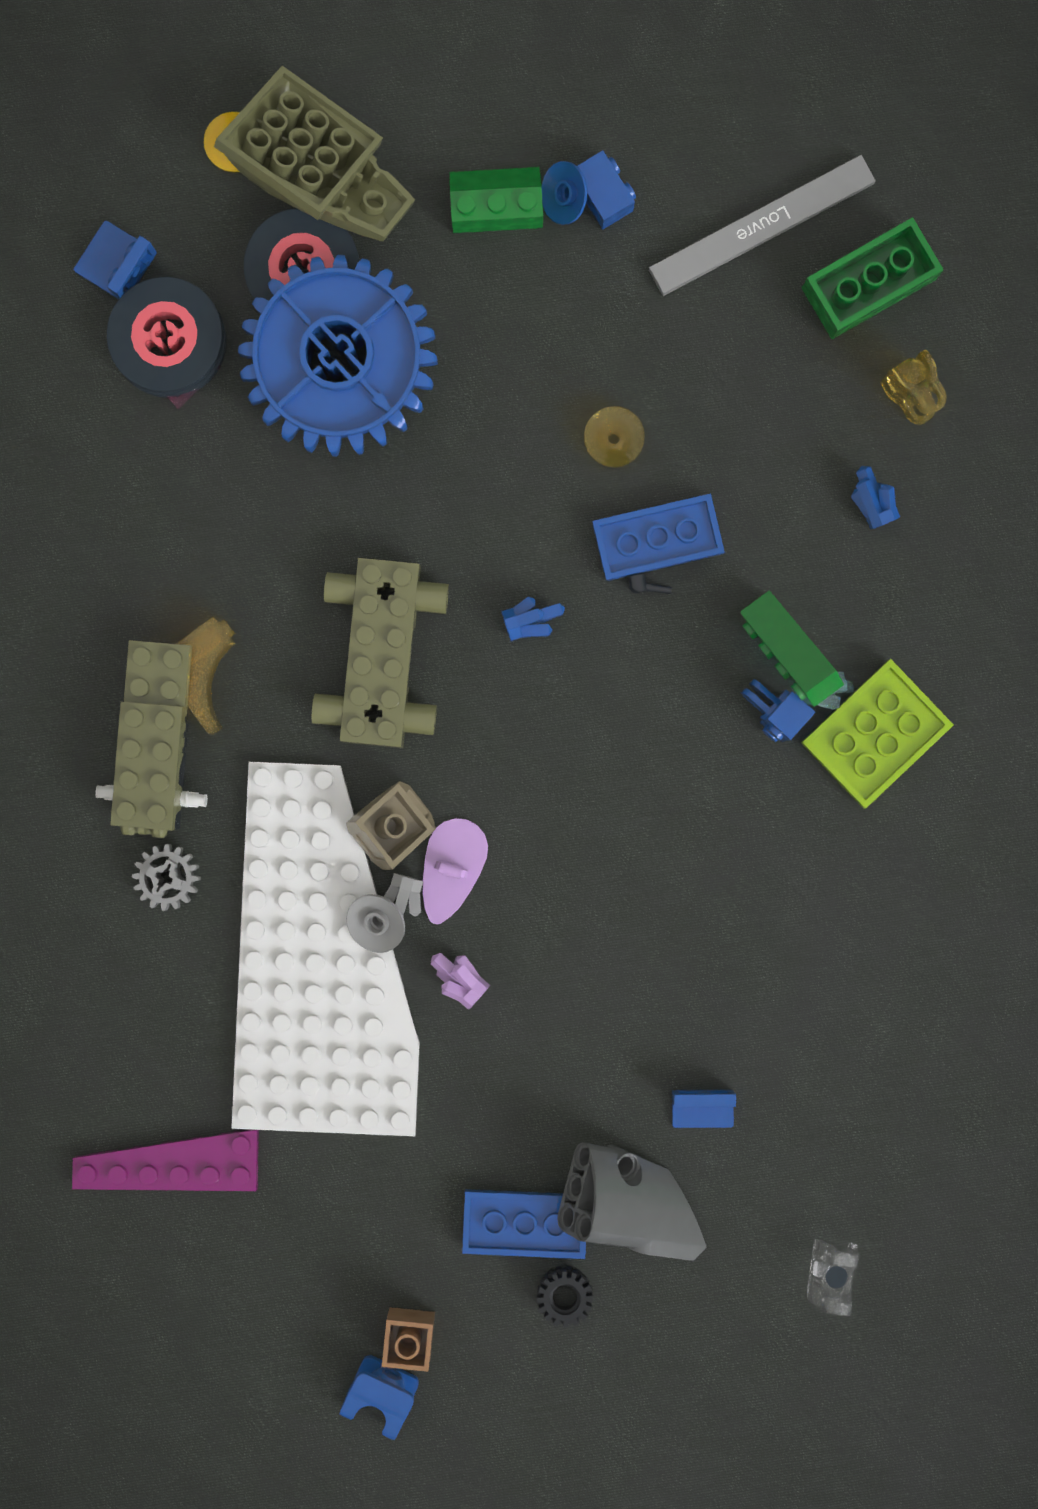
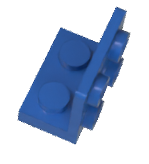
[74,221,157,300]

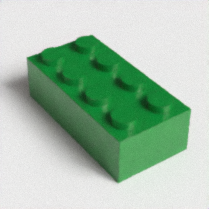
[802,217,944,339]

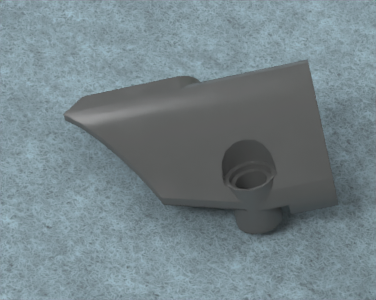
[557,1142,706,1261]

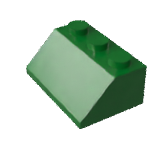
[449,167,543,233]

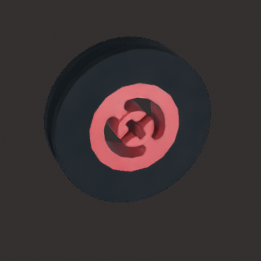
[244,208,360,301]
[107,277,227,398]

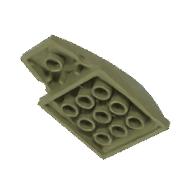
[214,66,415,241]

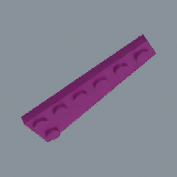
[72,1129,259,1191]

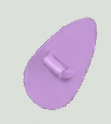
[423,818,488,924]

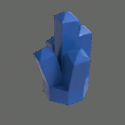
[851,466,900,529]
[501,597,565,641]

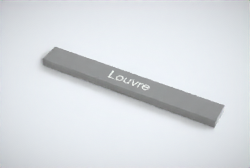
[649,155,876,296]

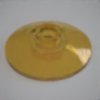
[584,406,645,467]

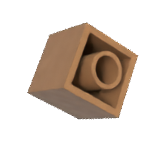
[382,1307,435,1372]

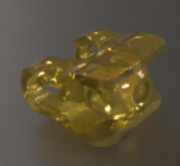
[881,350,947,425]

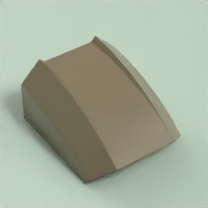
[346,781,436,870]

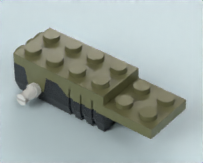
[96,640,207,838]

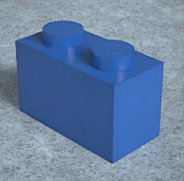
[577,150,636,230]

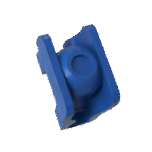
[339,1355,419,1440]

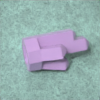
[431,953,490,1010]

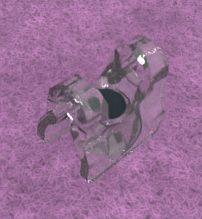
[807,1238,859,1316]

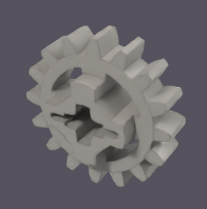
[132,844,201,911]

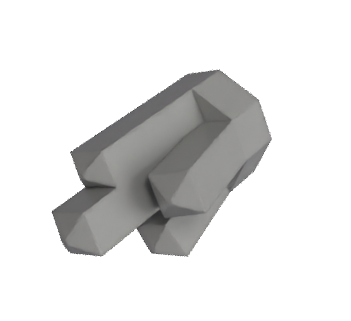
[384,873,423,917]

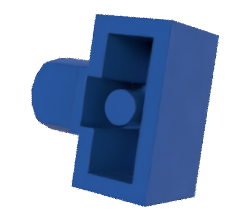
[741,679,815,742]

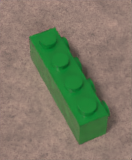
[740,590,844,707]

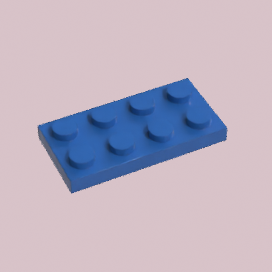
[592,493,725,581]
[462,1189,586,1259]

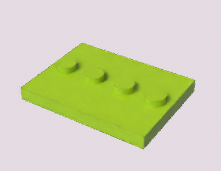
[801,659,954,809]

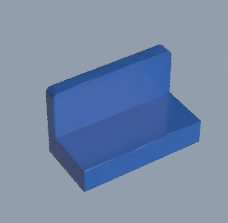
[672,1090,736,1128]

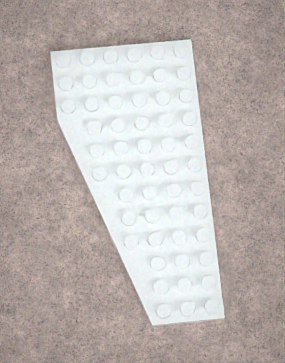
[232,762,420,1136]

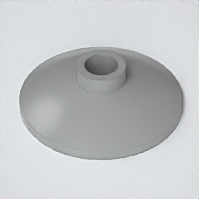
[346,894,405,953]

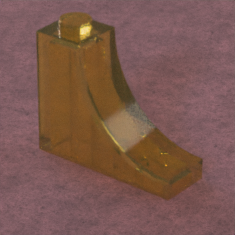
[176,617,236,735]

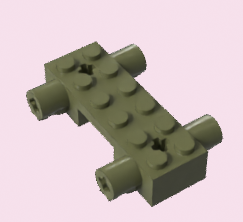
[311,558,449,748]

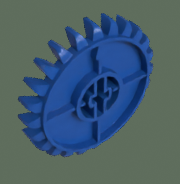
[238,255,438,457]

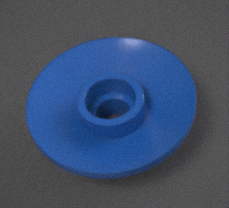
[541,161,587,225]

